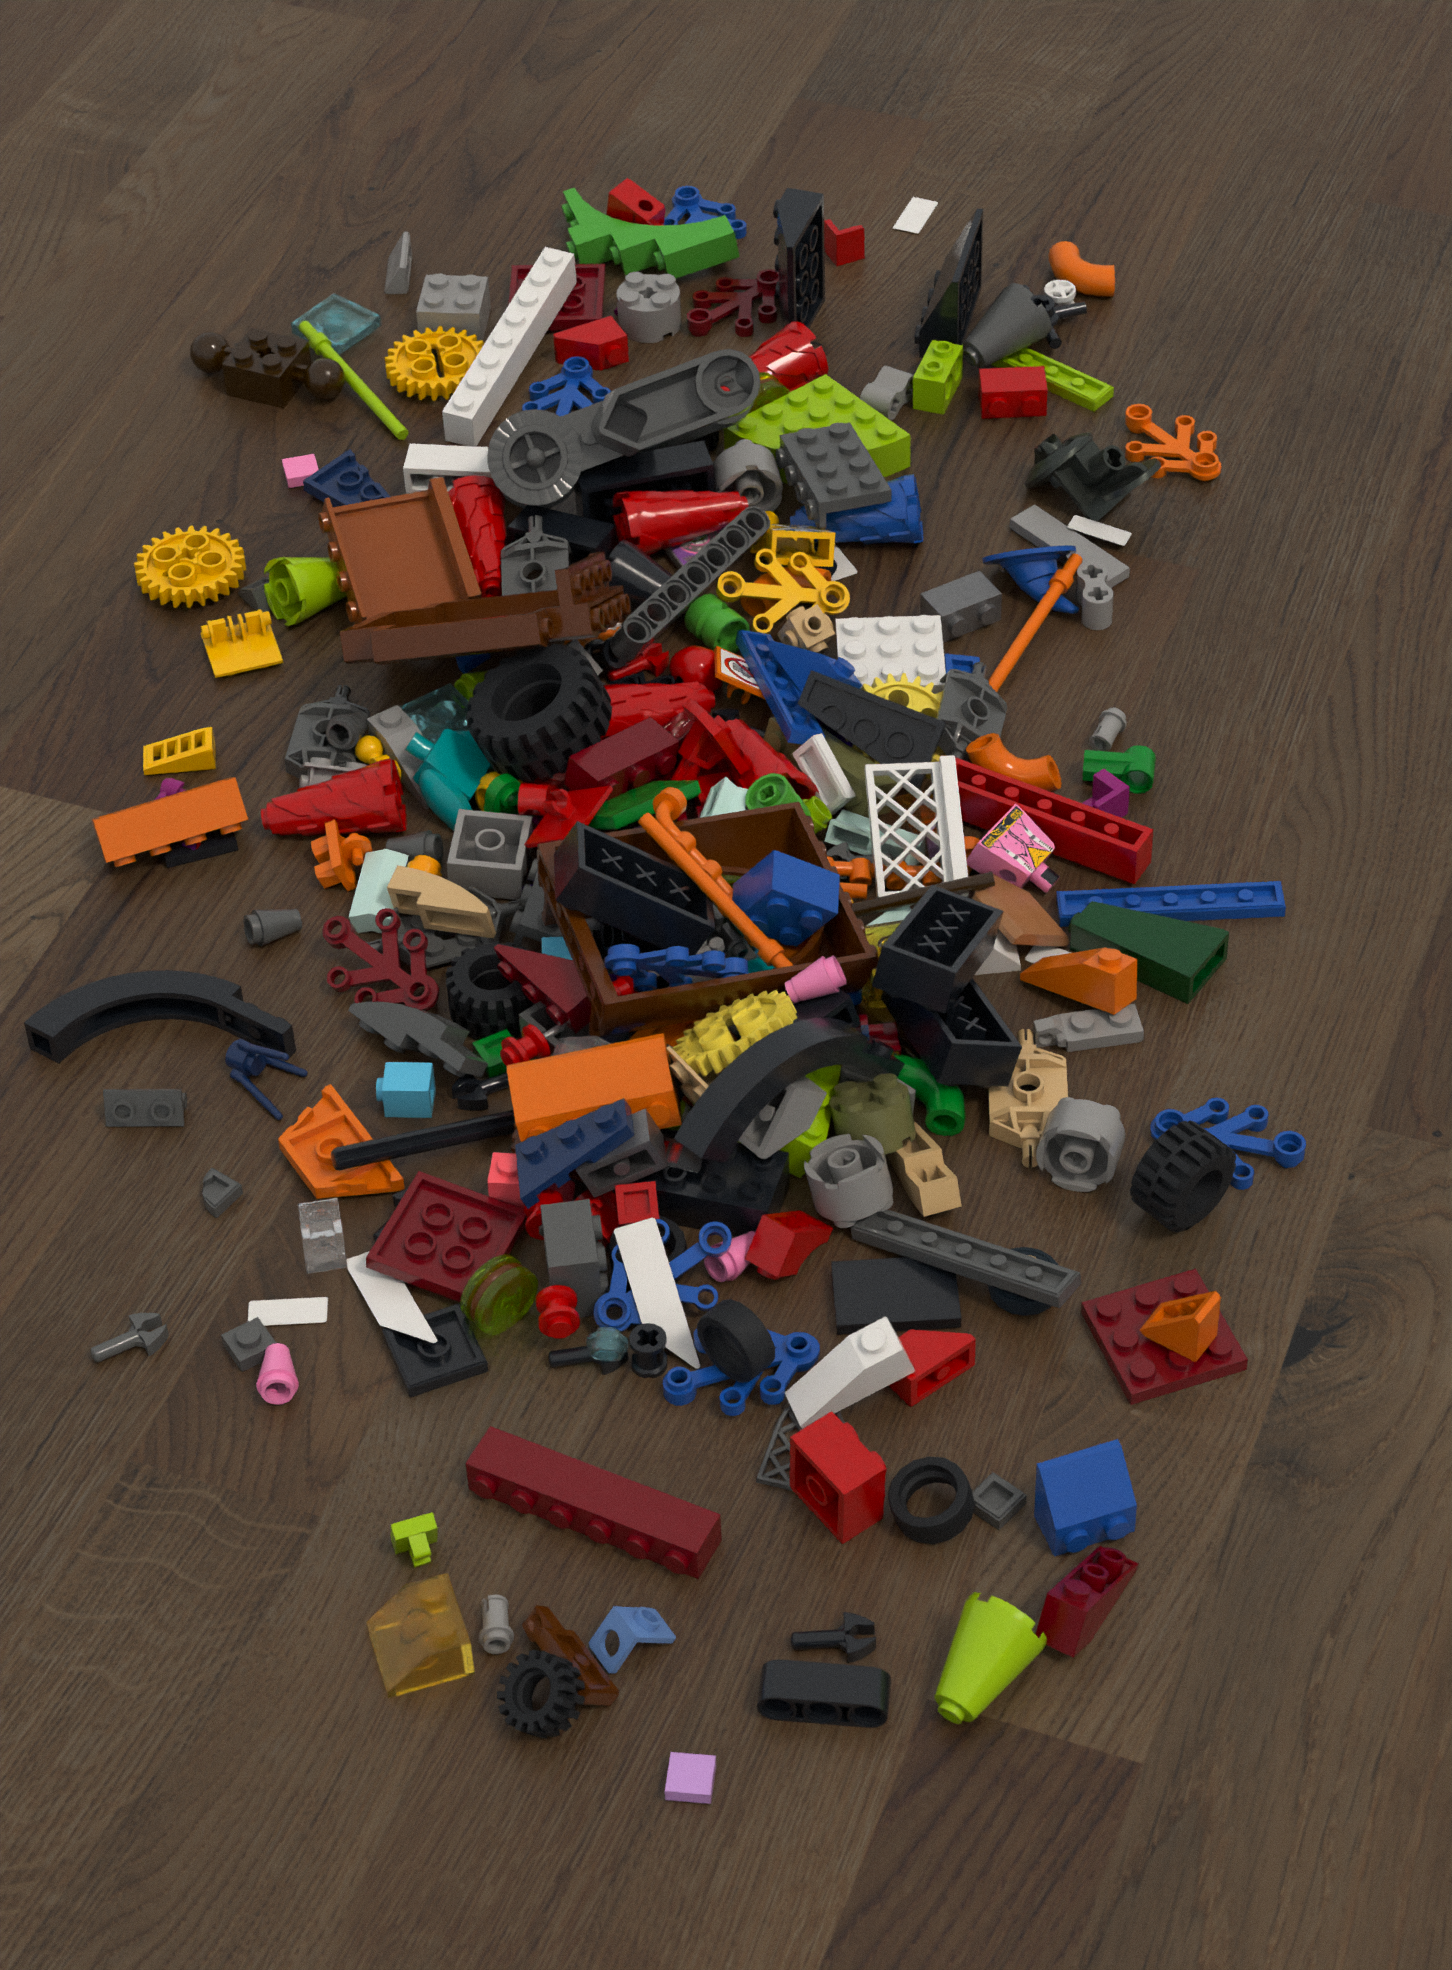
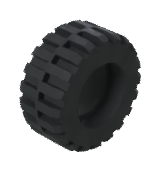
[466,644,612,782]

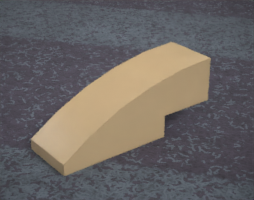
[387,865,496,938]
[887,1122,962,1217]

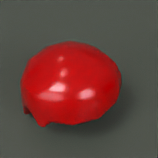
[670,645,723,691]

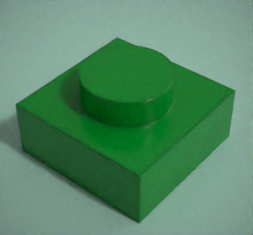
[472,1029,512,1078]

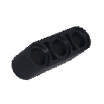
[756,1659,892,1728]

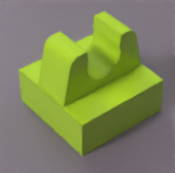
[391,1512,438,1568]

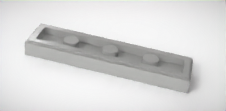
[1010,505,1130,588]

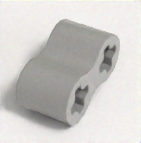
[860,366,914,420]
[1076,562,1114,630]

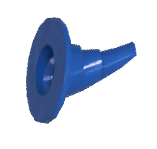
[982,545,1079,614]

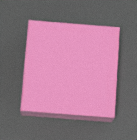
[282,454,319,488]

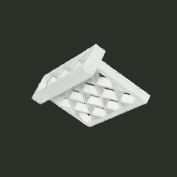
[864,755,969,898]

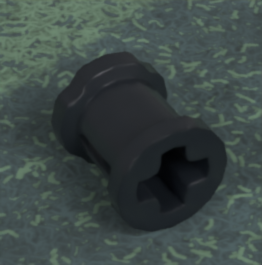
[584,637,628,670]
[629,1323,668,1378]

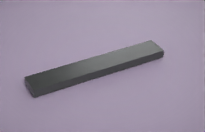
[851,1209,1082,1308]

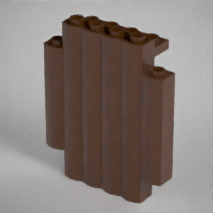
[339,552,631,665]

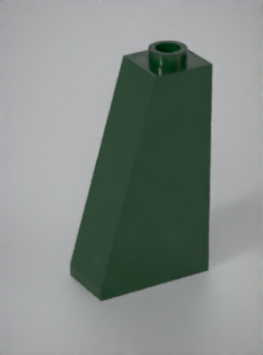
[1068,901,1229,1004]

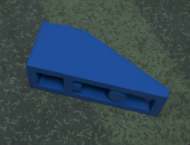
[766,640,862,693]

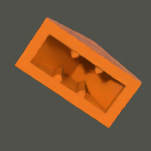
[1140,1291,1221,1362]

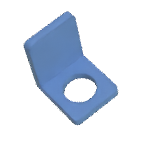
[589,1606,676,1674]

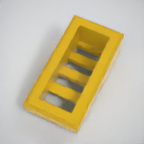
[143,727,216,775]

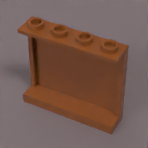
[318,477,482,624]

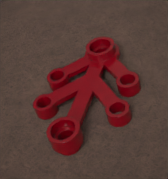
[687,269,779,337]
[322,908,439,1011]

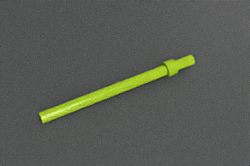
[298,321,409,440]

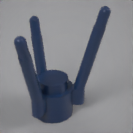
[225,1039,308,1120]

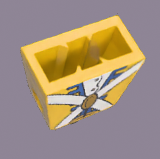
[764,524,835,567]

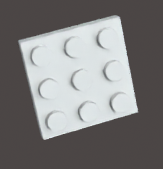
[836,615,946,694]

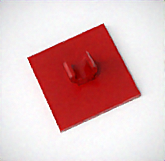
[524,785,613,848]

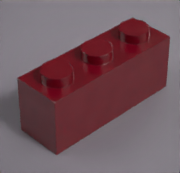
[564,717,680,801]

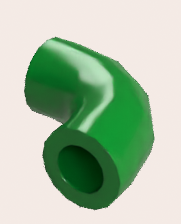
[894,1055,966,1136]

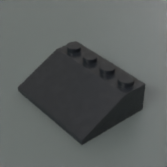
[773,188,825,328]
[914,208,983,358]

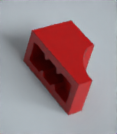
[745,1210,833,1280]

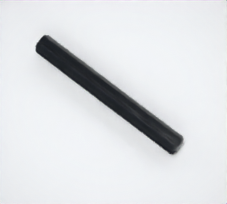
[331,1110,515,1171]

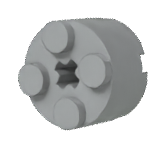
[617,272,681,343]
[713,439,783,512]
[1036,1097,1125,1192]
[804,1134,893,1228]

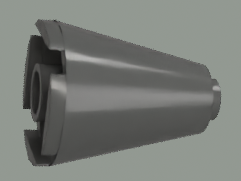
[963,283,1052,368]

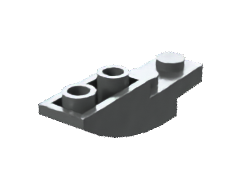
[348,1002,489,1077]

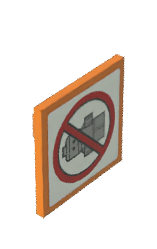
[714,645,765,705]

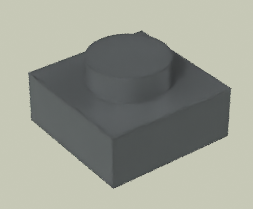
[221,1317,276,1372]

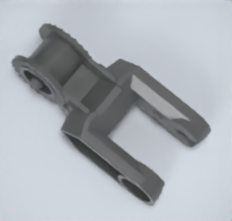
[487,349,760,509]

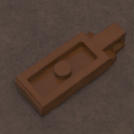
[522,1605,619,1706]

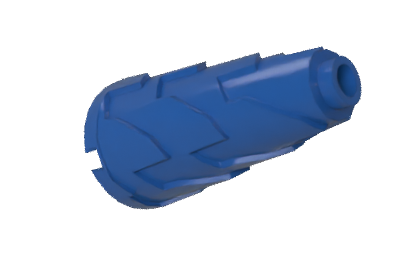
[790,474,924,544]

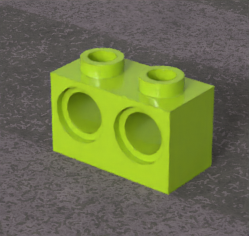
[913,340,963,415]

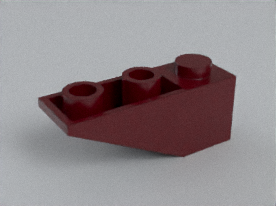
[494,944,591,1033]
[1035,1546,1139,1658]

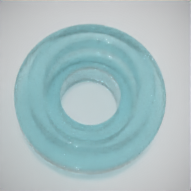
[586,1327,629,1362]

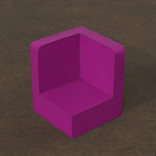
[1082,769,1130,818]

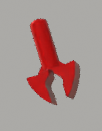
[607,643,670,681]

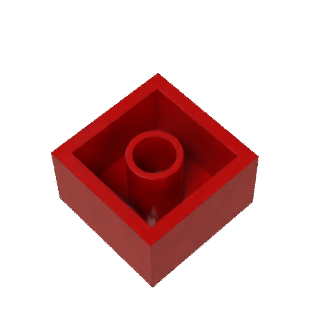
[789,1411,887,1545]

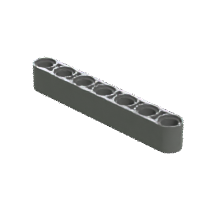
[610,506,770,661]

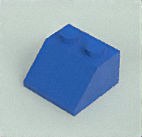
[1034,1439,1137,1556]

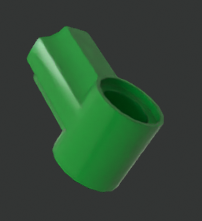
[1082,745,1156,794]

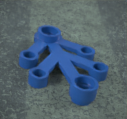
[664,186,747,239]
[522,357,611,417]
[604,944,749,992]
[1150,1098,1306,1190]
[594,1219,732,1333]
[663,1328,820,1416]

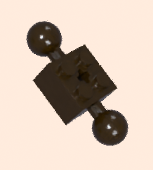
[190,328,345,409]

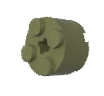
[830,1073,916,1155]

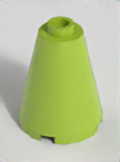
[264,557,346,626]
[934,1592,1047,1724]

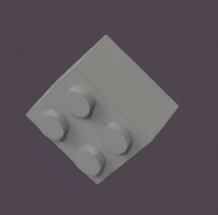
[416,274,491,341]
[447,809,532,900]

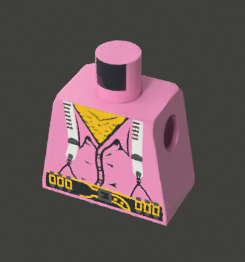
[966,804,1060,893]

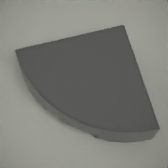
[202,1168,243,1218]

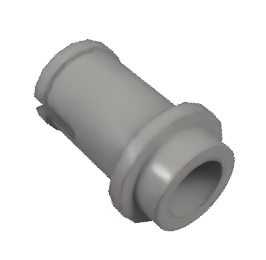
[1089,707,1127,752]
[479,1595,514,1654]

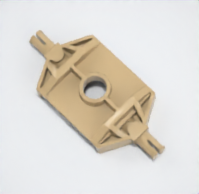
[988,1029,1068,1168]

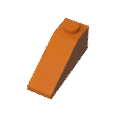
[1020,947,1137,1015]

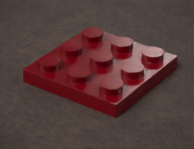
[508,264,606,332]
[366,1171,528,1306]
[1081,1268,1248,1405]

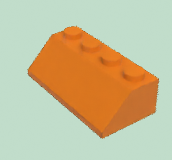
[91,777,248,867]
[507,1033,682,1142]

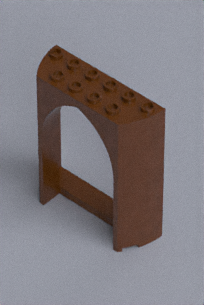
[537,802,879,1039]

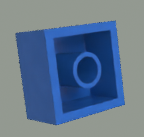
[731,850,840,947]

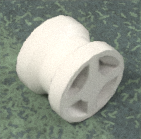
[1044,280,1076,319]

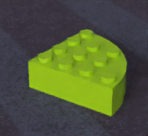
[724,374,911,483]

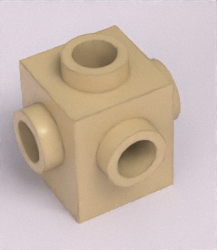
[777,604,835,654]

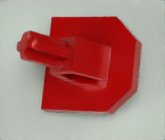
[670,699,749,781]

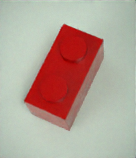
[979,366,1048,419]

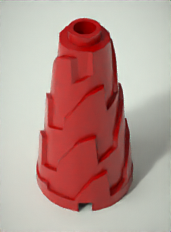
[721,321,828,405]
[448,475,506,598]
[613,490,749,555]
[600,681,715,741]
[726,719,820,800]
[261,758,407,836]

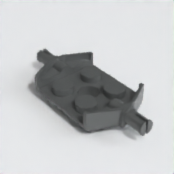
[501,515,572,595]
[936,662,1007,764]
[285,685,371,779]
[367,886,525,968]

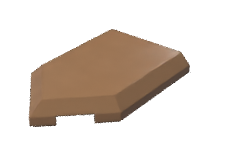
[972,874,1070,947]

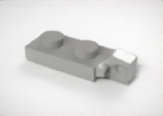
[1033,1004,1144,1052]

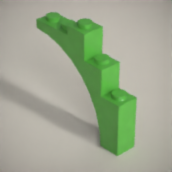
[561,188,740,279]

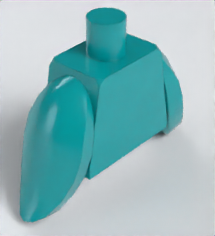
[405,729,493,831]

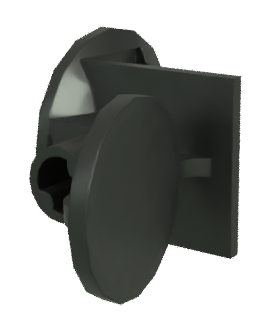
[1024,432,1161,522]

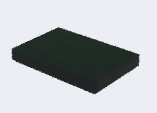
[831,1257,961,1335]

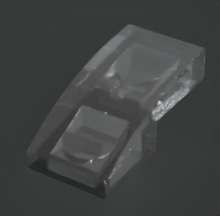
[298,1198,348,1274]

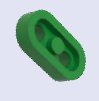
[484,773,521,815]

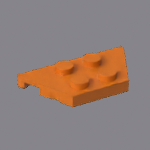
[278,1084,405,1199]

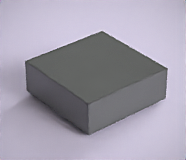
[972,1472,1027,1530]

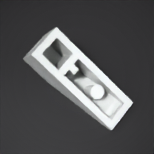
[785,1316,915,1429]

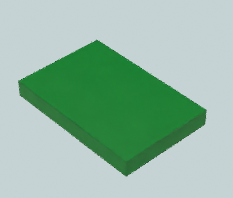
[588,780,701,830]

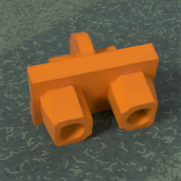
[311,819,373,891]

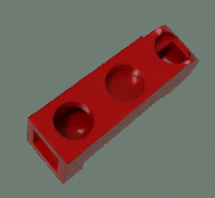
[518,772,567,816]

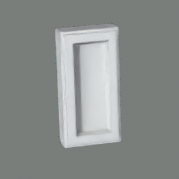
[792,733,856,815]

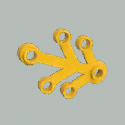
[716,548,850,634]

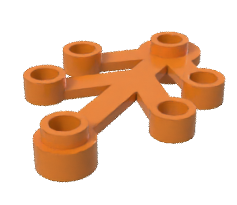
[1125,404,1222,481]

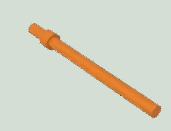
[988,553,1083,692]
[638,812,793,969]

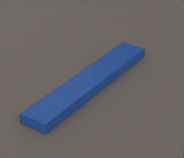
[735,630,825,745]
[1056,881,1286,927]

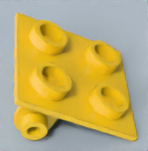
[201,609,283,678]

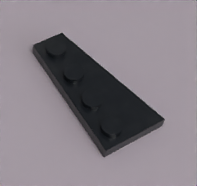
[798,670,946,790]

